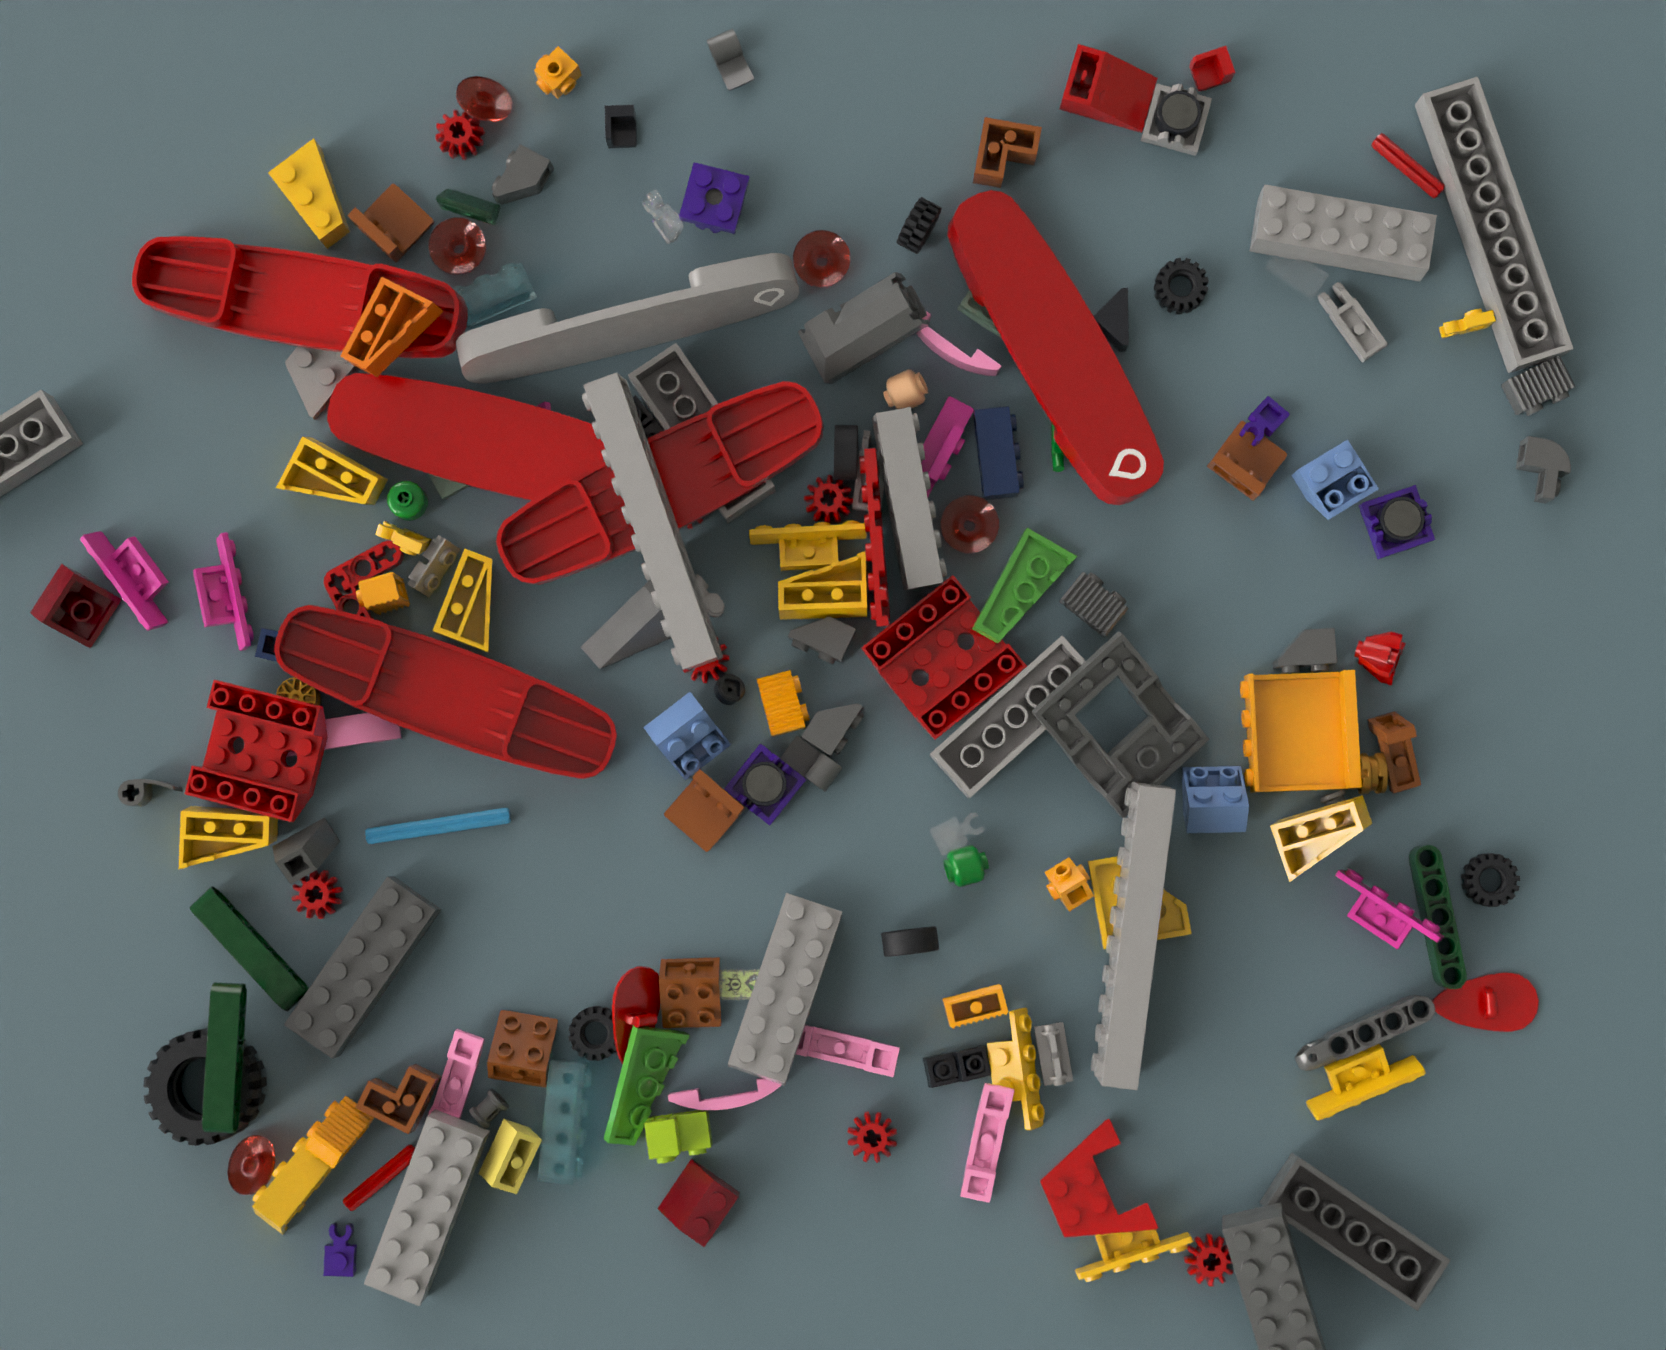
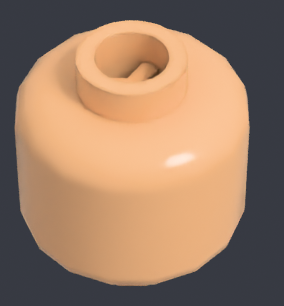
[883,369,928,409]

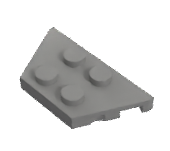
[285,346,358,420]

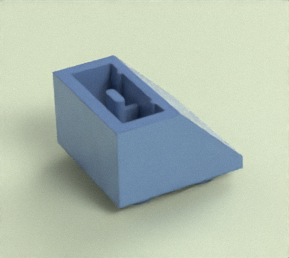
[1291,440,1379,520]
[643,692,731,780]
[1182,766,1249,833]

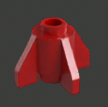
[1354,632,1406,686]

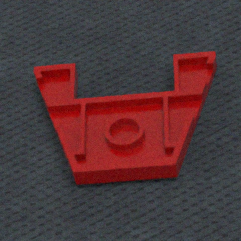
[1040,1118,1159,1238]

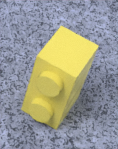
[479,1119,542,1194]

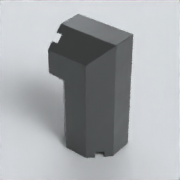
[798,272,929,384]

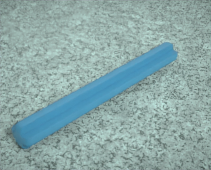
[365,808,511,844]

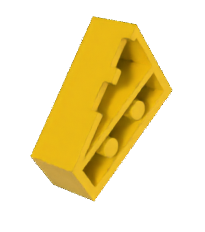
[268,138,350,249]
[276,436,388,505]
[433,548,492,653]
[778,551,867,620]
[1270,795,1372,882]
[179,806,278,869]
[252,1137,333,1235]

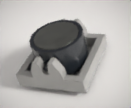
[1141,84,1212,156]

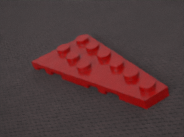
[859,448,891,627]

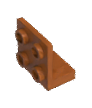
[347,183,434,263]
[1207,421,1287,501]
[664,769,746,852]
[659,957,722,1028]
[487,1010,558,1088]

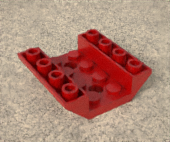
[861,575,1027,740]
[184,680,328,822]

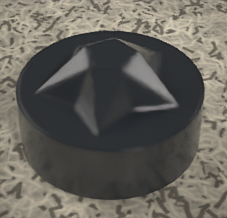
[714,674,745,705]

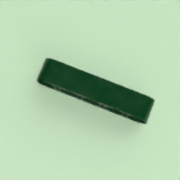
[1409,845,1467,989]
[189,886,309,1012]
[202,982,247,1133]

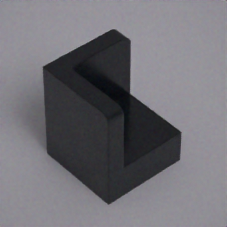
[605,105,637,148]

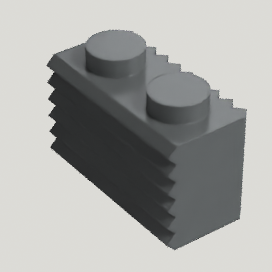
[1501,355,1576,416]
[1059,572,1129,638]

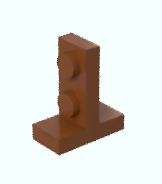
[1367,711,1421,794]

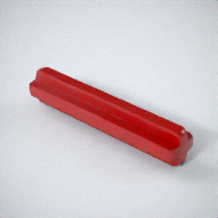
[1371,133,1445,198]
[343,1144,415,1211]

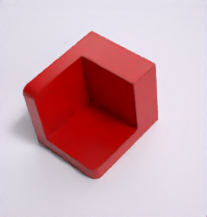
[1189,46,1235,92]

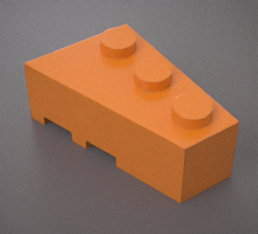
[340,277,443,377]

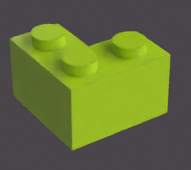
[644,1110,713,1163]

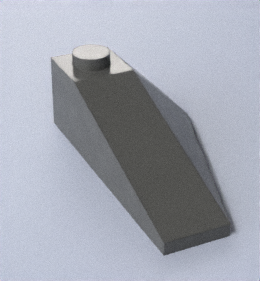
[581,580,671,669]

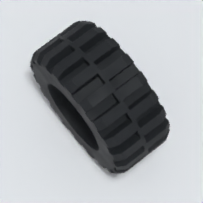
[143,1028,267,1146]

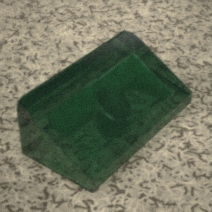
[436,189,501,225]

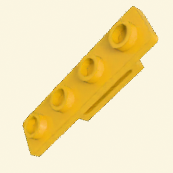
[749,520,866,571]
[987,1007,1045,1130]
[1306,1044,1426,1121]
[1075,1230,1193,1282]

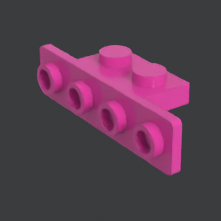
[921,396,974,497]
[80,531,169,631]
[193,532,254,651]
[1335,868,1444,950]

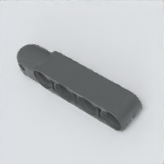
[1295,994,1435,1071]

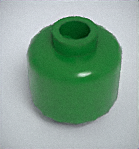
[387,481,428,521]
[943,845,989,887]

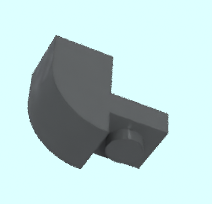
[1516,436,1571,504]

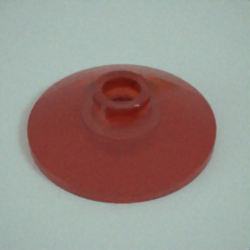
[456,76,513,122]
[428,217,486,275]
[793,230,851,288]
[941,495,999,554]
[227,1135,276,1195]

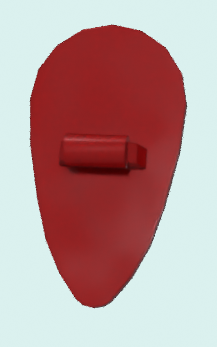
[612,966,661,1065]
[1432,972,1539,1032]

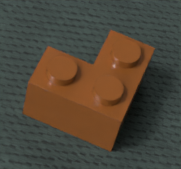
[973,117,1042,188]
[355,1064,442,1134]

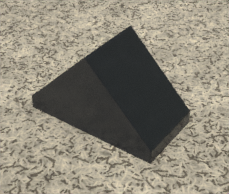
[1094,288,1129,352]

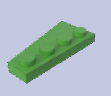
[972,528,1077,643]
[604,1025,690,1146]

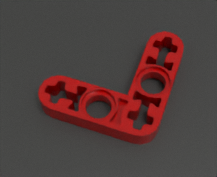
[323,541,404,619]

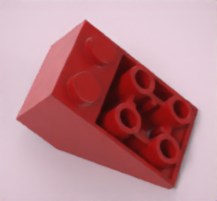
[1059,44,1158,133]

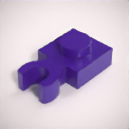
[1239,396,1290,447]
[323,1223,357,1277]

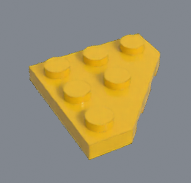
[1087,856,1192,949]

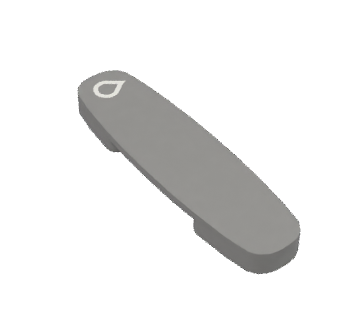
[456,253,799,383]

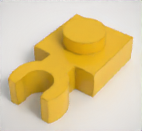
[1439,308,1496,338]
[375,521,431,555]

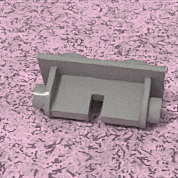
[407,535,460,598]
[1034,1022,1073,1086]

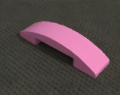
[916,311,1001,376]
[286,713,402,757]
[796,1025,900,1077]
[428,1029,484,1119]
[668,1078,781,1110]
[960,1083,1014,1203]

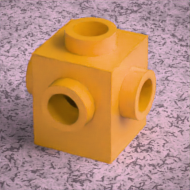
[534,46,582,99]
[1044,857,1094,912]

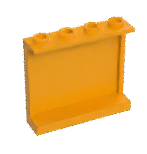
[1240,670,1362,793]

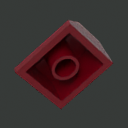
[30,564,122,649]
[657,1158,740,1247]

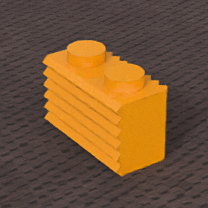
[356,572,410,615]
[757,670,810,737]
[942,984,1008,1029]
[305,1096,374,1168]

